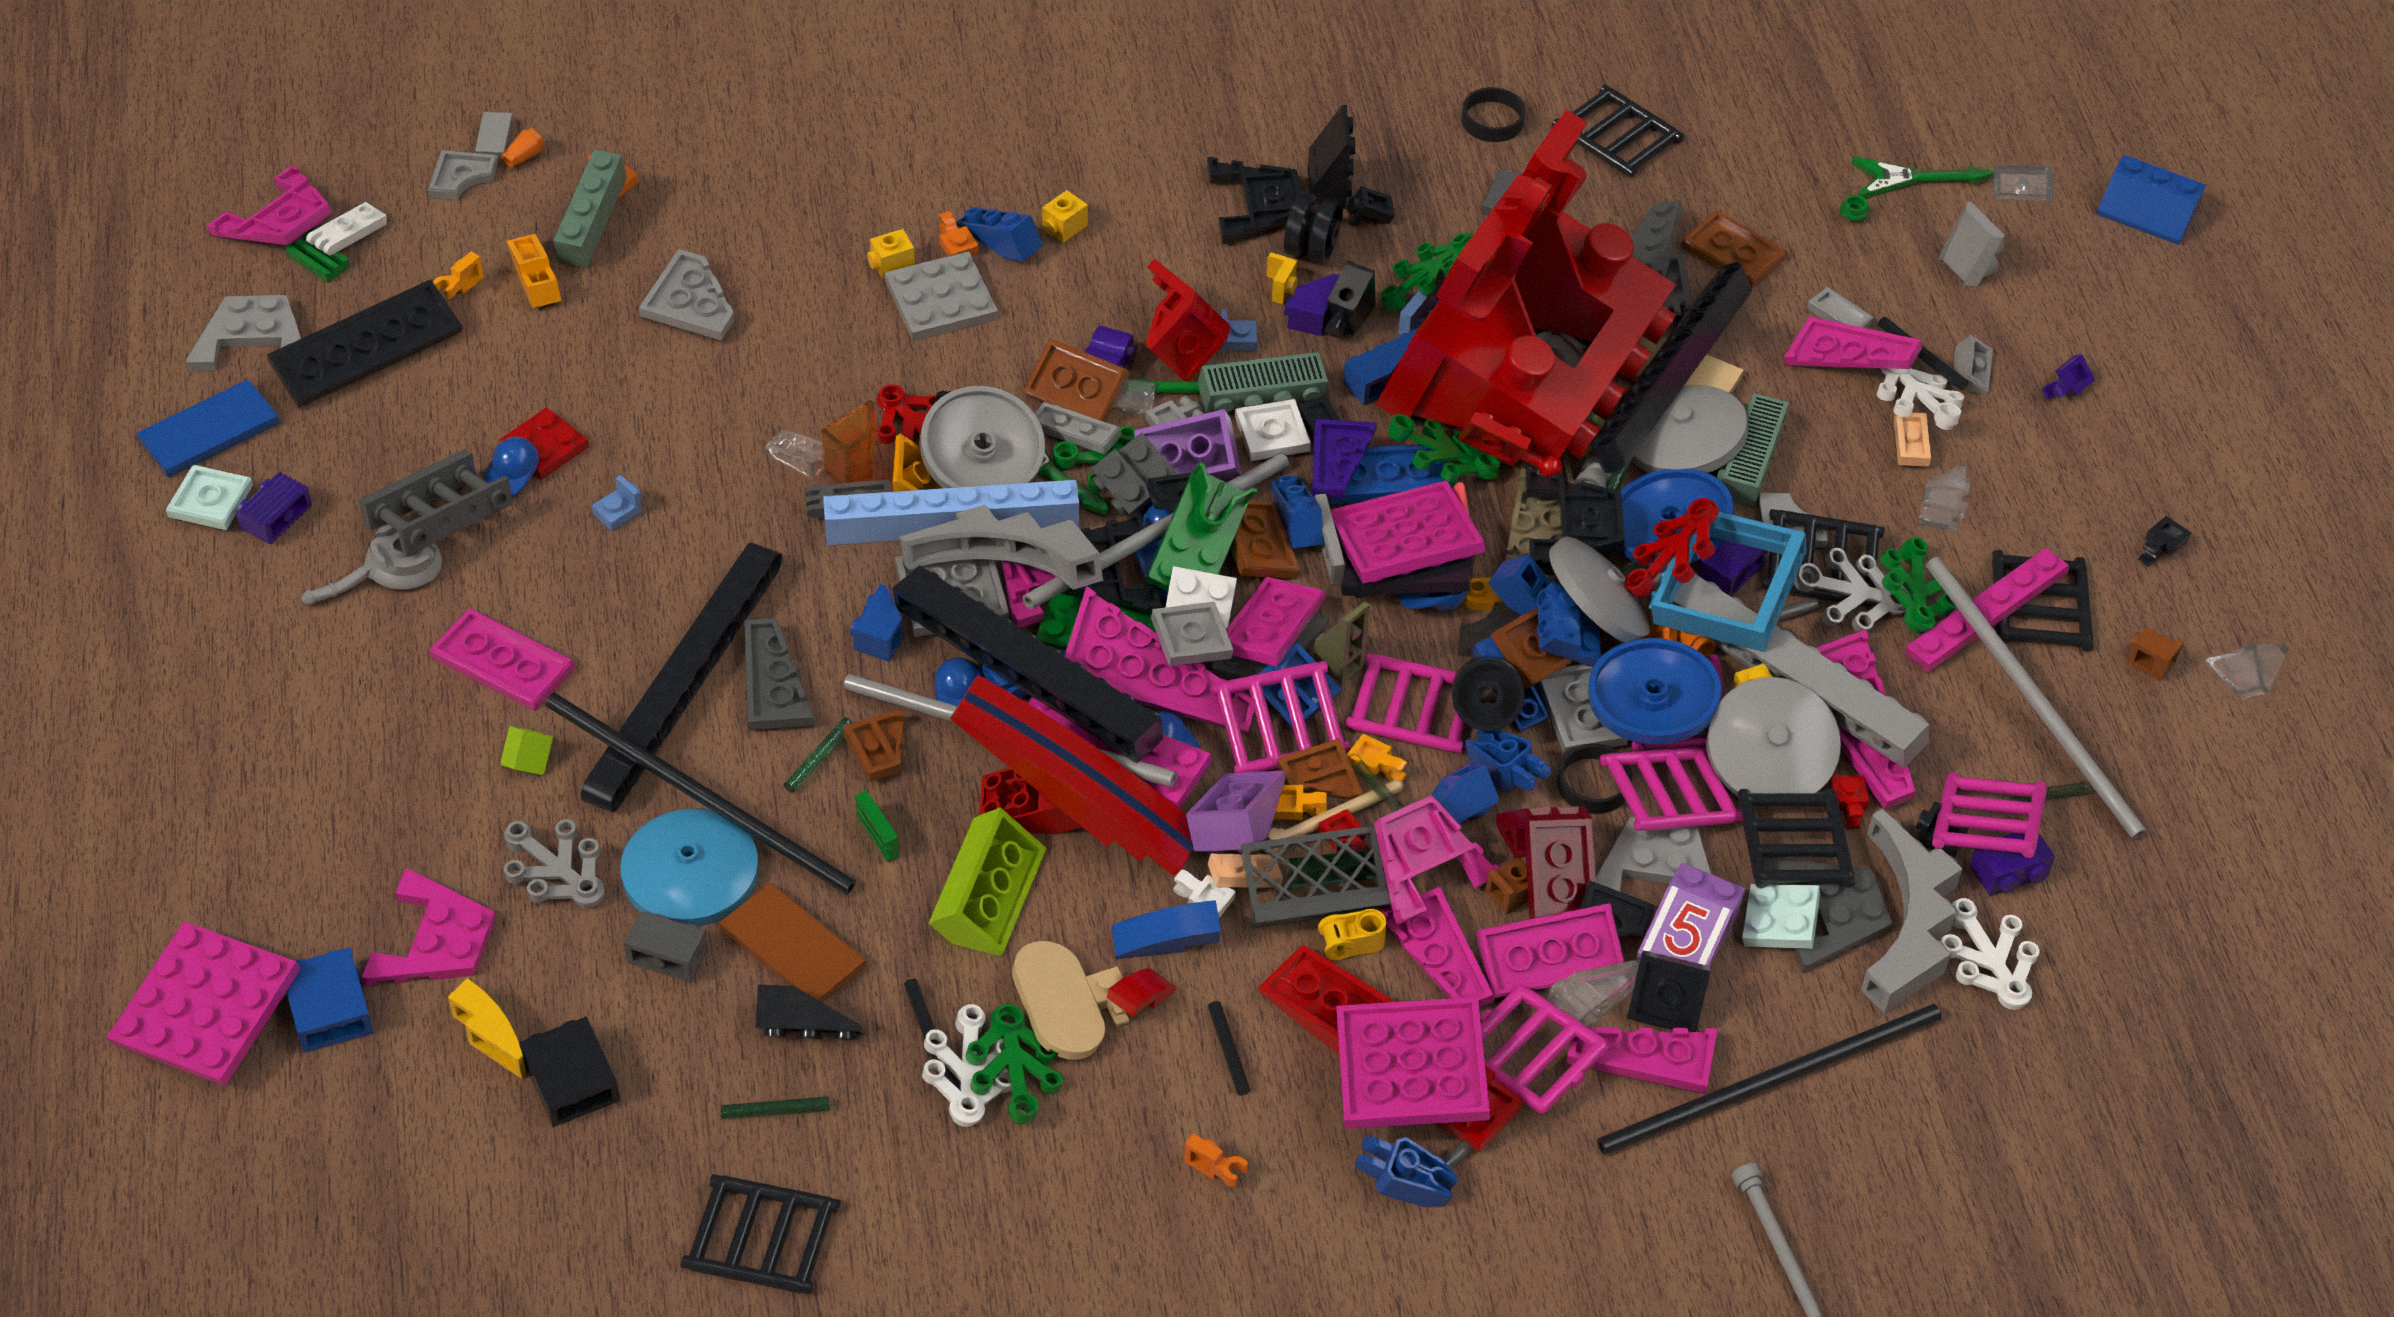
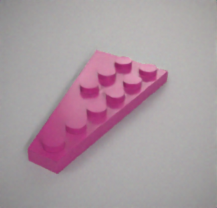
[1064,586,1255,735]
[1816,629,1915,810]

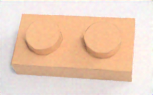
[1894,412,1931,467]
[1207,854,1283,888]

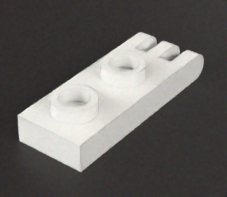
[306,202,387,256]

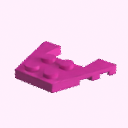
[207,165,332,245]
[1001,560,1127,628]
[1374,795,1500,925]
[361,869,496,986]

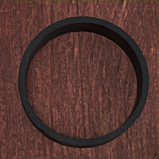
[1461,87,1525,142]
[1557,744,1632,814]

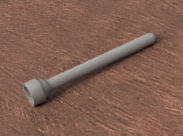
[1731,1163,1822,1317]

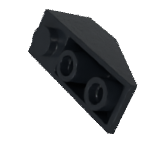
[755,985,865,1040]

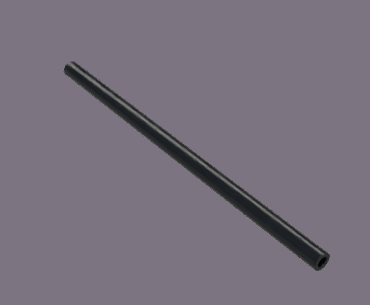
[545,692,856,895]
[1597,1004,1941,1155]

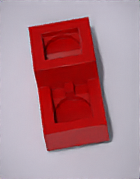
[1107,968,1176,1017]

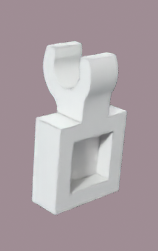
[1173,870,1236,918]

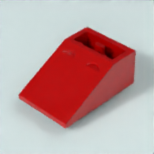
[979,768,1082,834]

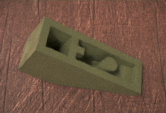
[1314,601,1370,684]

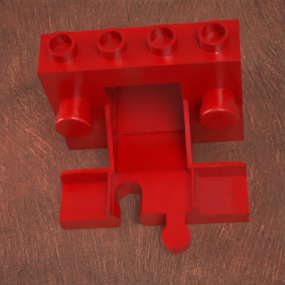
[1376,109,1676,460]

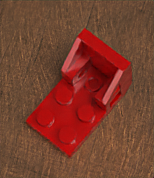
[1145,258,1231,382]

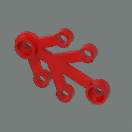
[876,384,936,444]
[1625,498,1719,598]

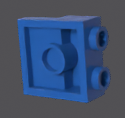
[1536,582,1601,667]

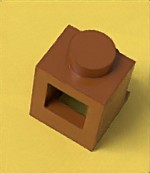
[2127,627,2184,682]
[1485,858,1528,914]

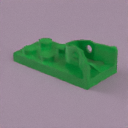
[1145,462,1257,591]

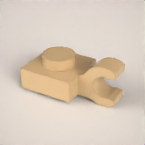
[1085,966,1129,1027]

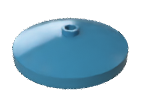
[621,809,759,926]

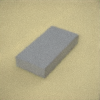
[475,112,513,160]
[1807,287,1874,328]

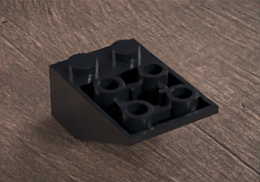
[1307,105,1355,209]

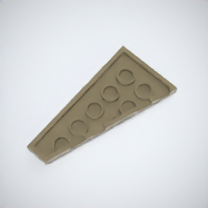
[1505,451,1575,575]

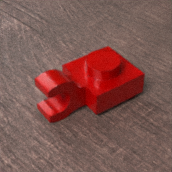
[1829,776,1869,828]
[1319,809,1370,868]

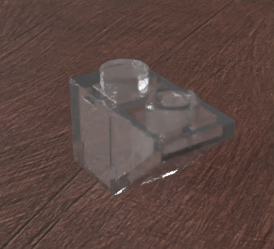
[1918,464,1971,531]

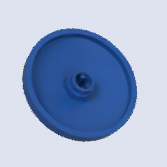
[1617,469,1735,566]
[1588,638,1721,744]

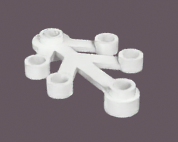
[1877,368,1964,430]
[1941,898,2040,1010]
[922,1004,1011,1127]

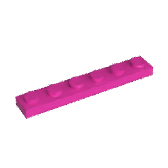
[1906,548,2069,673]

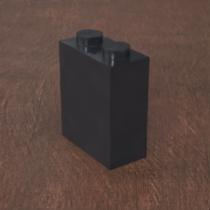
[519,1016,620,1127]

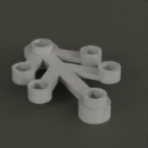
[1794,548,1911,632]
[504,819,605,909]

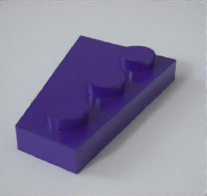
[1312,419,1377,498]

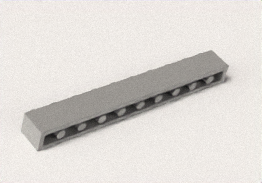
[1649,562,1929,768]

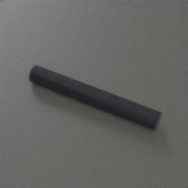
[1208,1001,1251,1096]

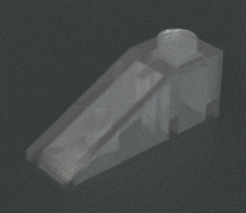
[1548,959,1640,1027]

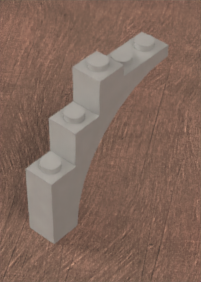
[900,505,1103,590]
[1861,808,1962,1014]

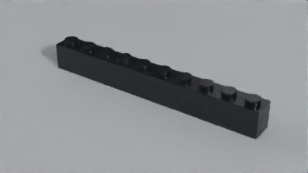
[892,565,1164,763]

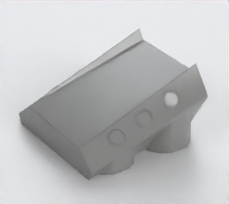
[1938,202,2005,287]

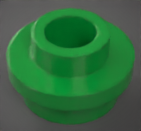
[1840,195,1870,222]

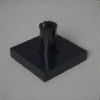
[1627,950,1711,1032]

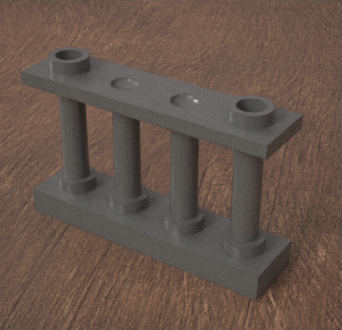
[359,449,513,557]

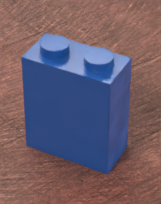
[287,947,374,1053]

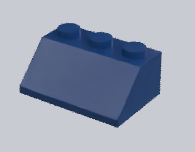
[2097,154,2206,245]

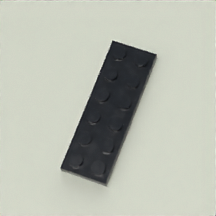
[267,279,462,408]

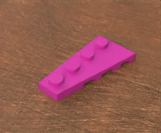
[1784,316,1922,369]
[1379,887,1494,1008]
[1566,1027,1718,1094]

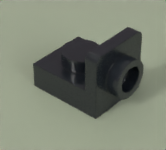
[1346,186,1395,226]
[1916,801,1969,858]

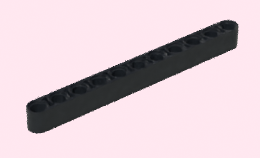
[1591,262,1752,473]
[581,542,782,813]

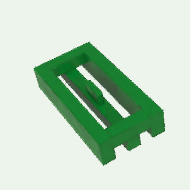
[285,232,350,283]
[855,790,900,863]

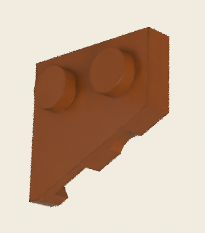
[843,708,904,782]
[1277,738,1363,799]

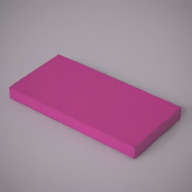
[1226,577,1325,666]
[429,608,575,711]
[1475,903,1626,999]

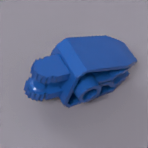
[1465,730,1551,791]
[1355,1136,1458,1207]

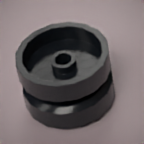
[1283,191,1343,264]
[1451,655,1525,732]

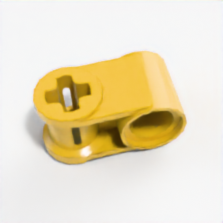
[1318,909,1386,961]

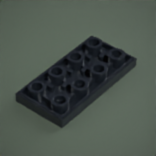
[1341,555,1476,598]

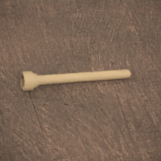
[1264,780,1403,855]

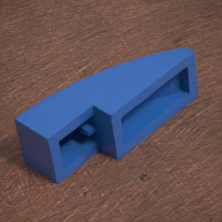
[1112,900,1221,959]

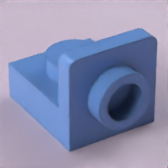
[1220,309,1257,351]
[591,475,642,531]

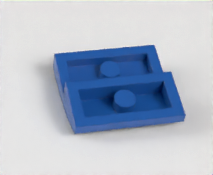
[1259,642,1342,728]

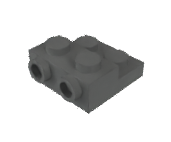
[1091,432,1177,516]

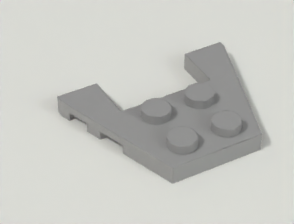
[186,295,301,371]
[1596,817,1711,892]

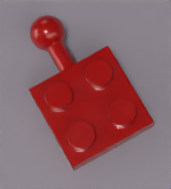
[1457,411,1563,478]

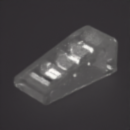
[763,429,832,479]

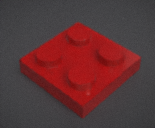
[499,407,589,480]

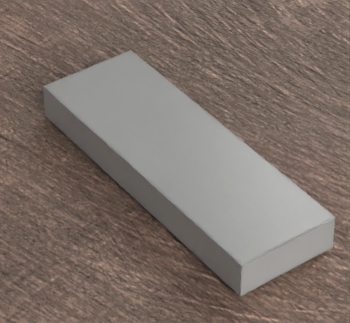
[1034,402,1122,455]
[1314,494,1345,586]

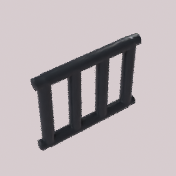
[1552,84,1684,178]
[1761,509,1885,607]
[1992,550,2094,652]
[1738,788,1856,888]
[680,1174,841,1295]

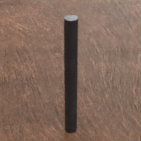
[1878,317,1969,391]
[904,979,957,1100]

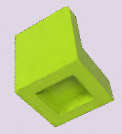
[500,726,553,775]

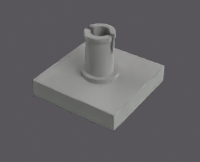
[1151,602,1233,666]

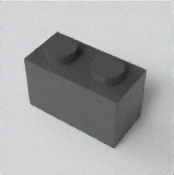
[624,911,708,983]

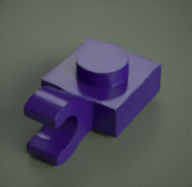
[2041,354,2095,400]

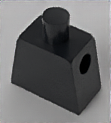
[1325,261,1376,338]

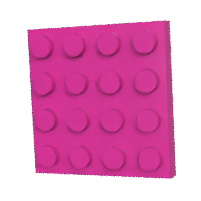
[1330,480,1485,584]
[106,921,301,1087]
[1336,997,1490,1129]

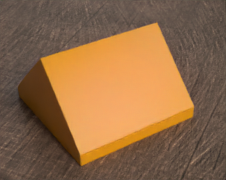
[893,434,943,492]

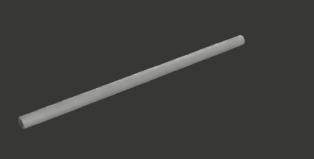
[1023,453,1289,609]
[1926,557,2146,840]
[844,674,1177,788]

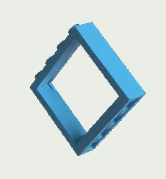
[1648,512,1807,652]

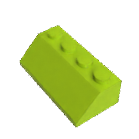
[928,808,1046,956]

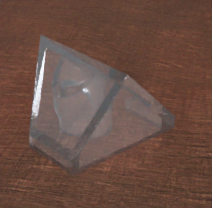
[2205,644,2288,700]

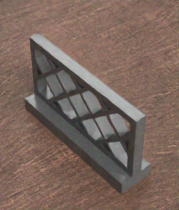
[1241,825,1391,928]

